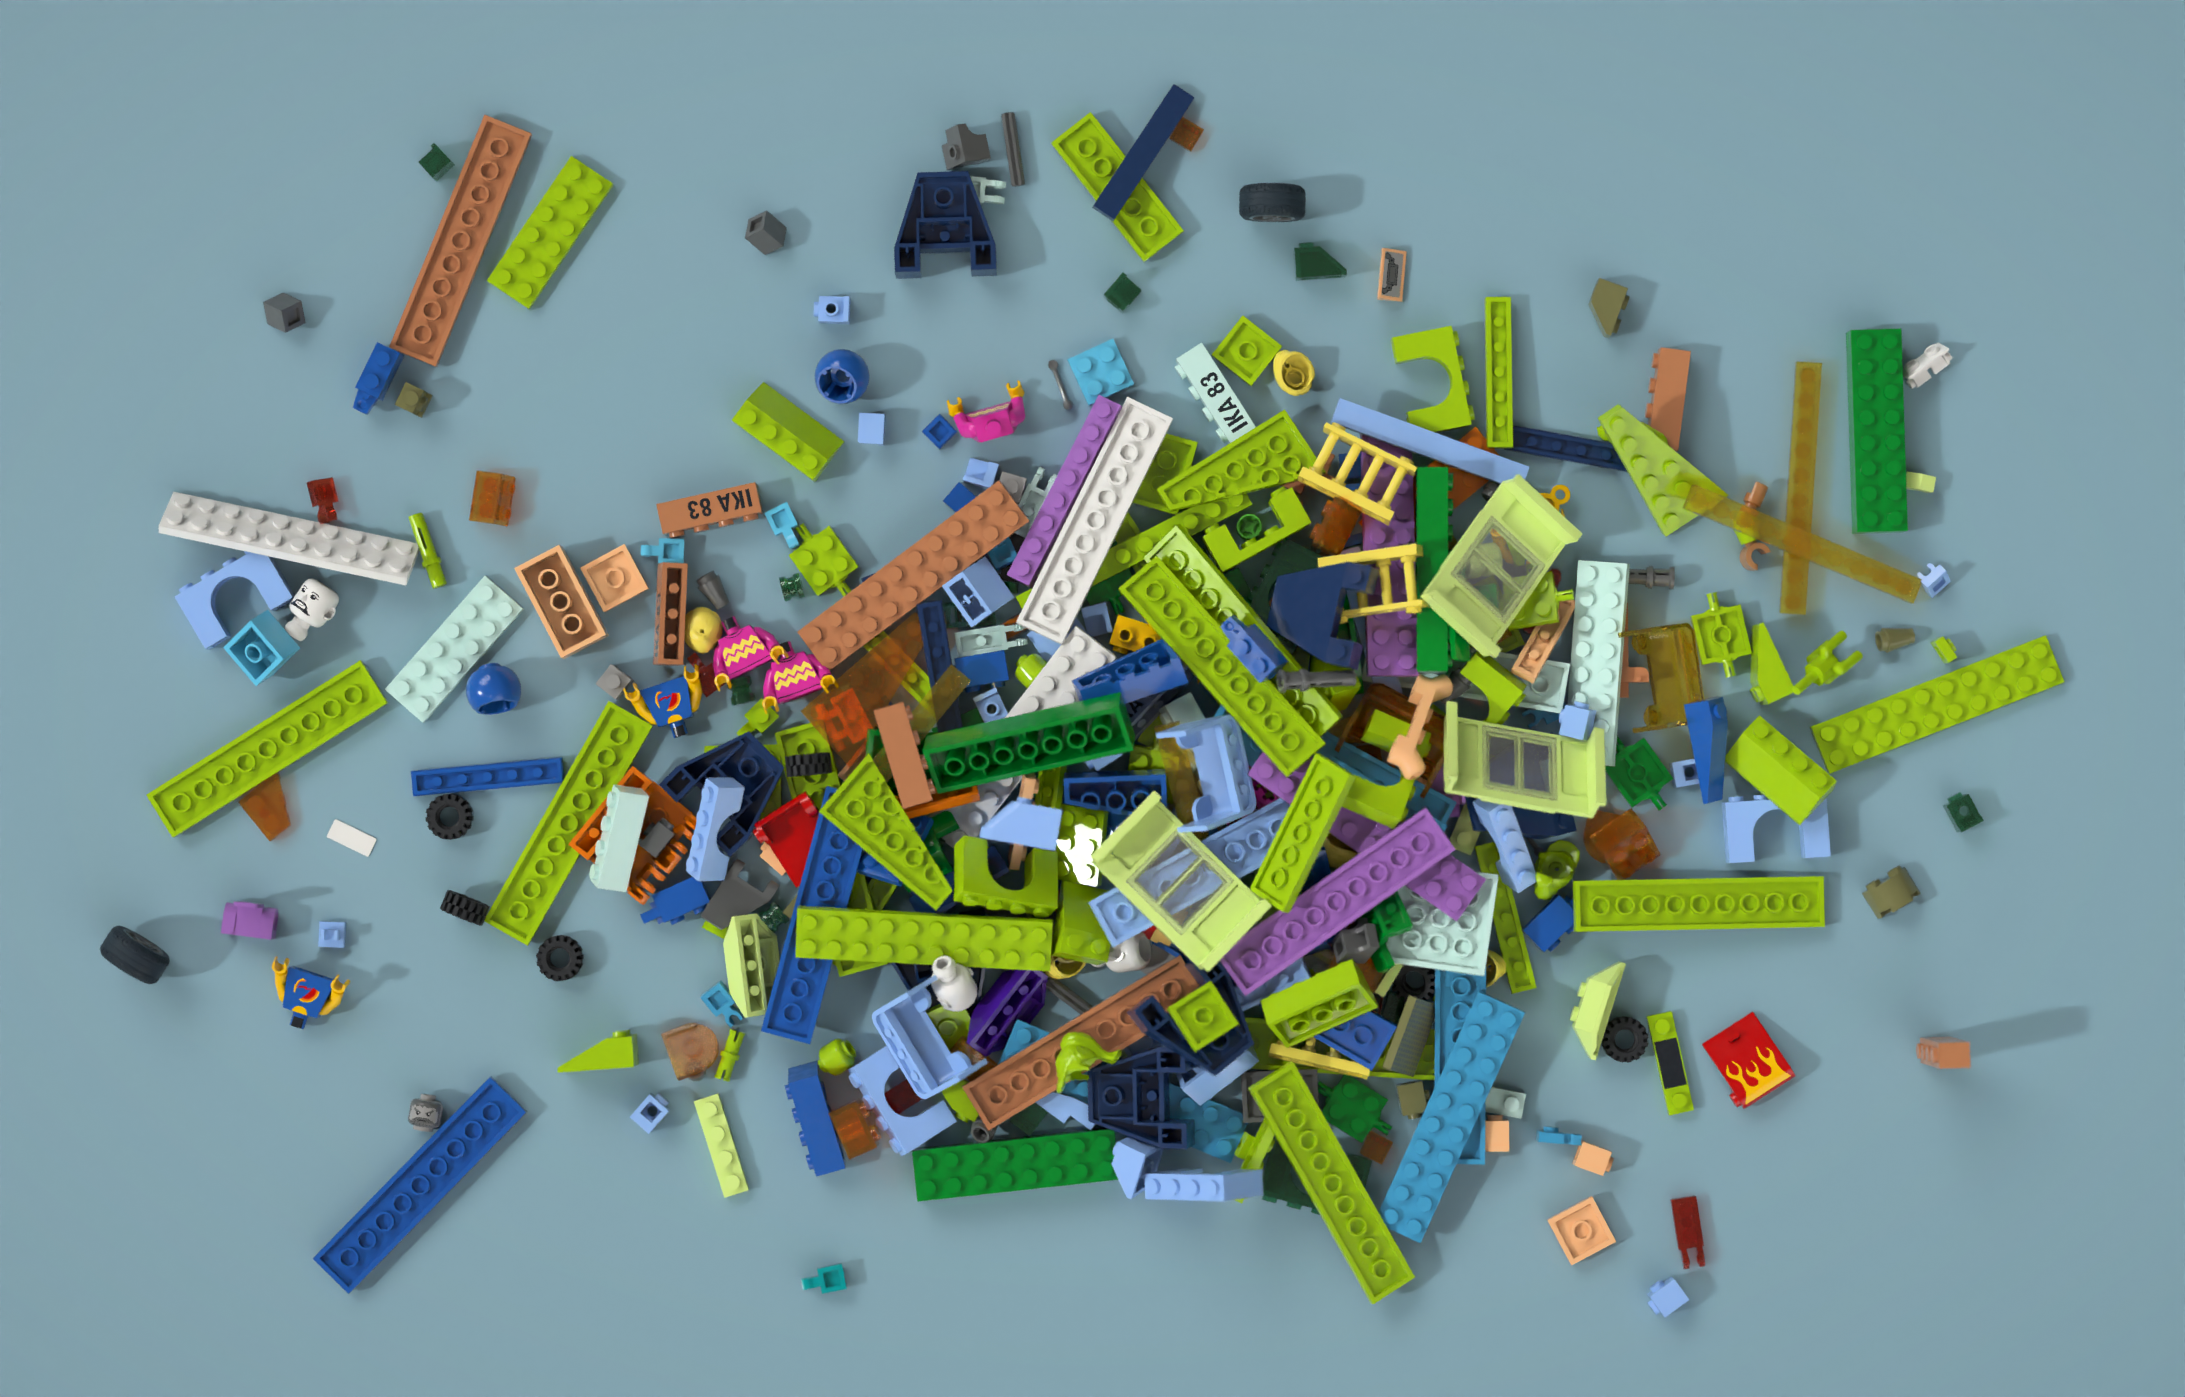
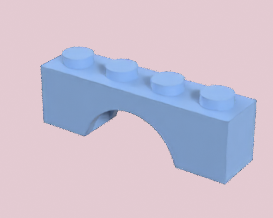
[686,777,745,881]
[1473,798,1536,893]

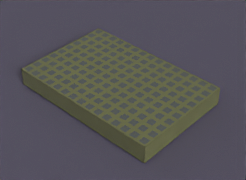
[1383,995,1435,1077]

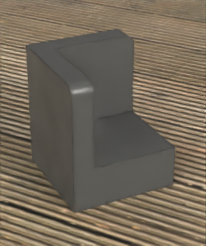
[745,210,787,255]
[263,293,306,333]

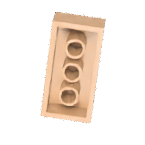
[514,545,609,659]

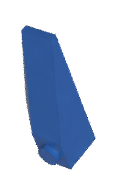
[1684,696,1728,804]

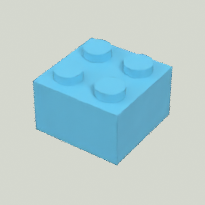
[223,610,300,686]

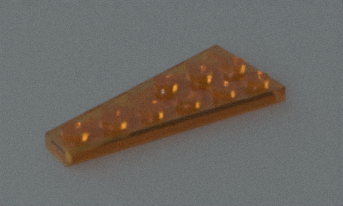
[801,612,923,769]

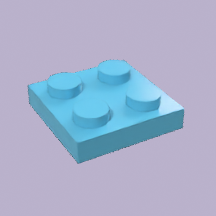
[1067,339,1134,406]

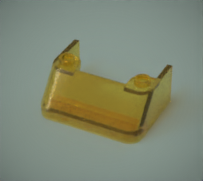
[1618,623,1704,733]

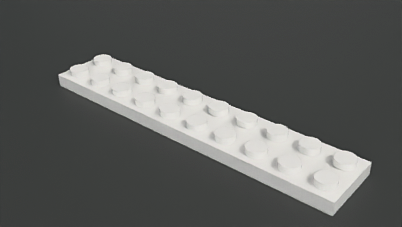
[1016,397,1173,645]
[159,491,420,586]
[929,625,1117,848]

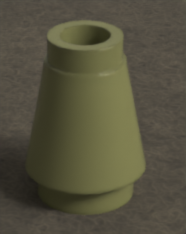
[1875,628,1915,653]

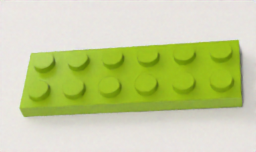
[1051,112,1184,262]
[487,156,614,310]
[1250,753,1356,913]

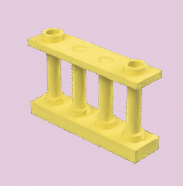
[1298,422,1417,526]
[1318,544,1429,624]
[1268,1011,1377,1079]

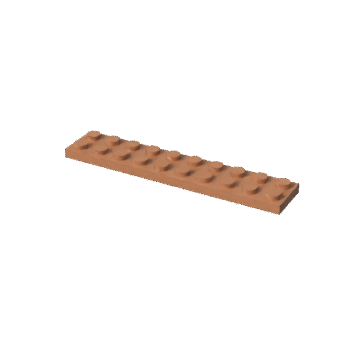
[389,114,532,367]
[797,480,1030,671]
[962,955,1199,1131]

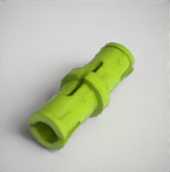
[714,1029,745,1082]

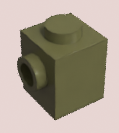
[1396,1080,1430,1119]

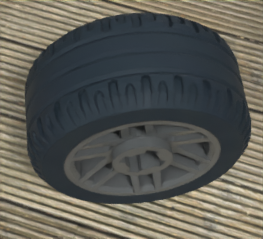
[1239,183,1306,222]
[100,926,170,984]

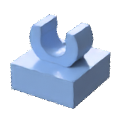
[1917,563,1951,598]
[318,921,346,948]

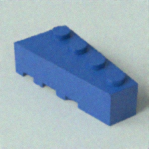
[1072,639,1188,704]
[1064,769,1167,816]
[785,1060,846,1177]

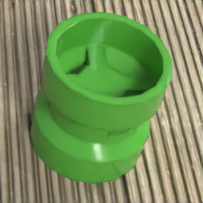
[1236,514,1262,540]

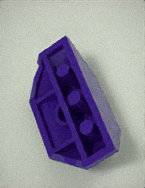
[967,969,1048,1057]

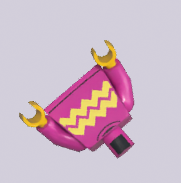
[947,380,1025,443]
[713,616,789,692]
[762,641,839,714]

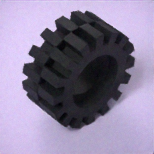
[785,752,832,777]
[425,794,474,840]
[440,890,490,926]
[536,935,584,981]
[1392,965,1435,1003]
[1602,1016,1648,1063]

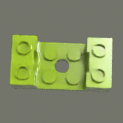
[1202,486,1312,574]

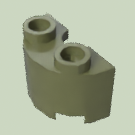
[1862,865,1921,919]

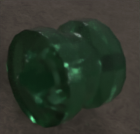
[779,573,805,602]
[759,901,790,933]

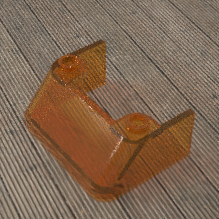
[1335,683,1445,799]

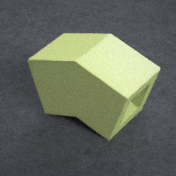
[1906,472,1936,493]

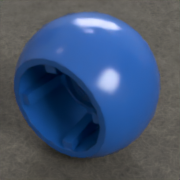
[815,349,869,404]
[466,663,521,715]

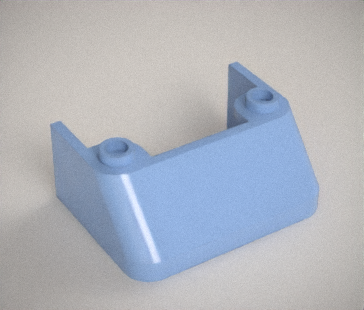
[1156,715,1256,833]
[979,797,1062,850]
[872,975,988,1099]

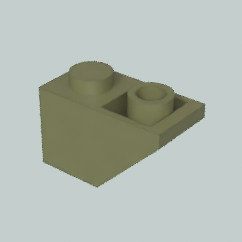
[1588,278,1630,338]

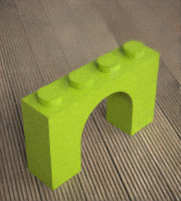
[1391,325,1475,433]
[1422,650,1527,752]
[1342,709,1432,829]
[954,835,1058,918]

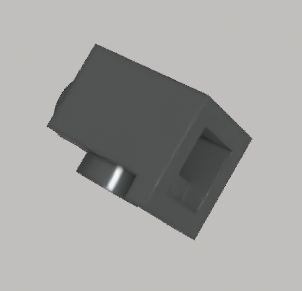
[638,817,676,858]

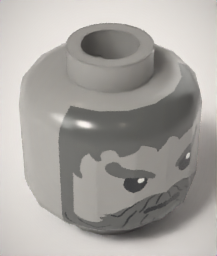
[408,1094,443,1132]

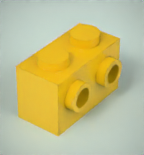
[1109,615,1162,655]

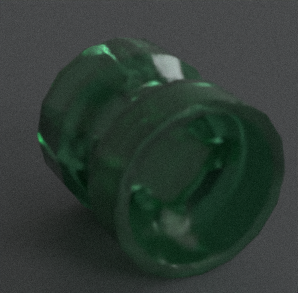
[727,676,756,706]

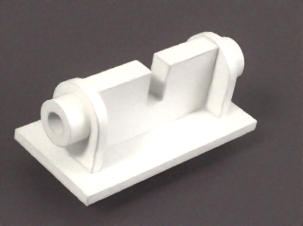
[1903,343,1953,389]

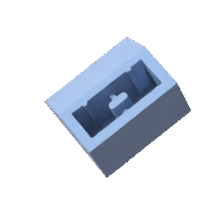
[942,556,1015,627]

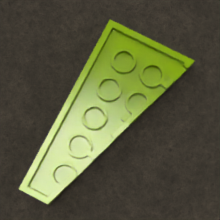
[1598,404,1728,537]
[1157,409,1326,512]
[819,753,953,911]

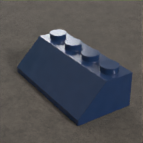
[908,844,1011,914]

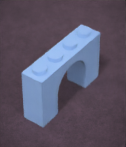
[175,551,295,650]
[1722,795,1831,863]
[848,1045,957,1156]
[1144,1168,1263,1201]

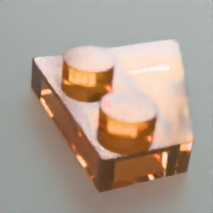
[238,773,291,841]

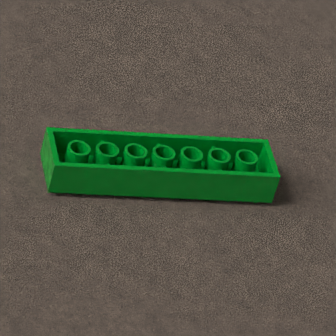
[1846,329,1908,534]
[1416,467,1453,674]
[923,692,1135,794]
[912,1128,1119,1202]

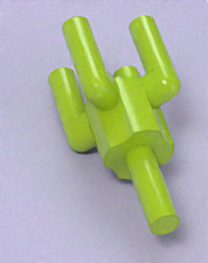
[1792,631,1863,695]

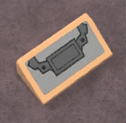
[1377,248,1407,302]

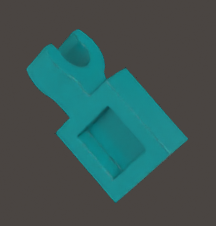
[801,1263,847,1294]

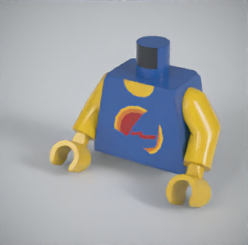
[623,664,703,738]
[272,956,350,1029]

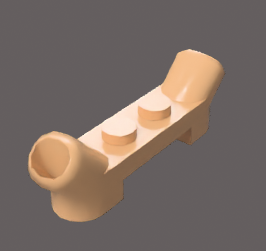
[1387,674,1453,780]

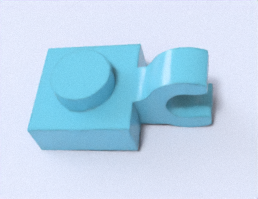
[764,502,800,549]
[641,538,685,564]

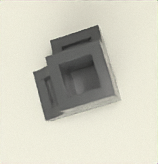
[942,123,991,170]
[1332,918,1379,964]

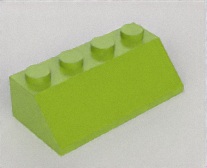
[732,382,844,482]
[1725,715,1837,825]
[1260,959,1378,1048]

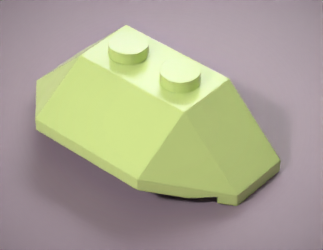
[723,913,780,1018]
[1570,961,1626,1061]

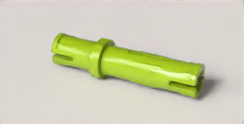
[408,512,447,589]

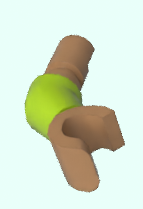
[1732,482,1771,571]

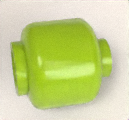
[1015,654,1047,689]
[818,1038,857,1076]

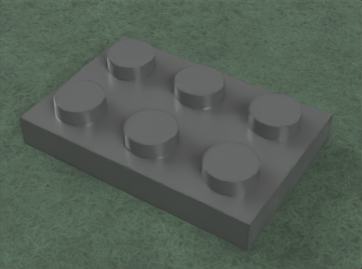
[1241,1069,1319,1123]

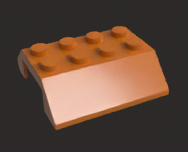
[568,766,697,905]

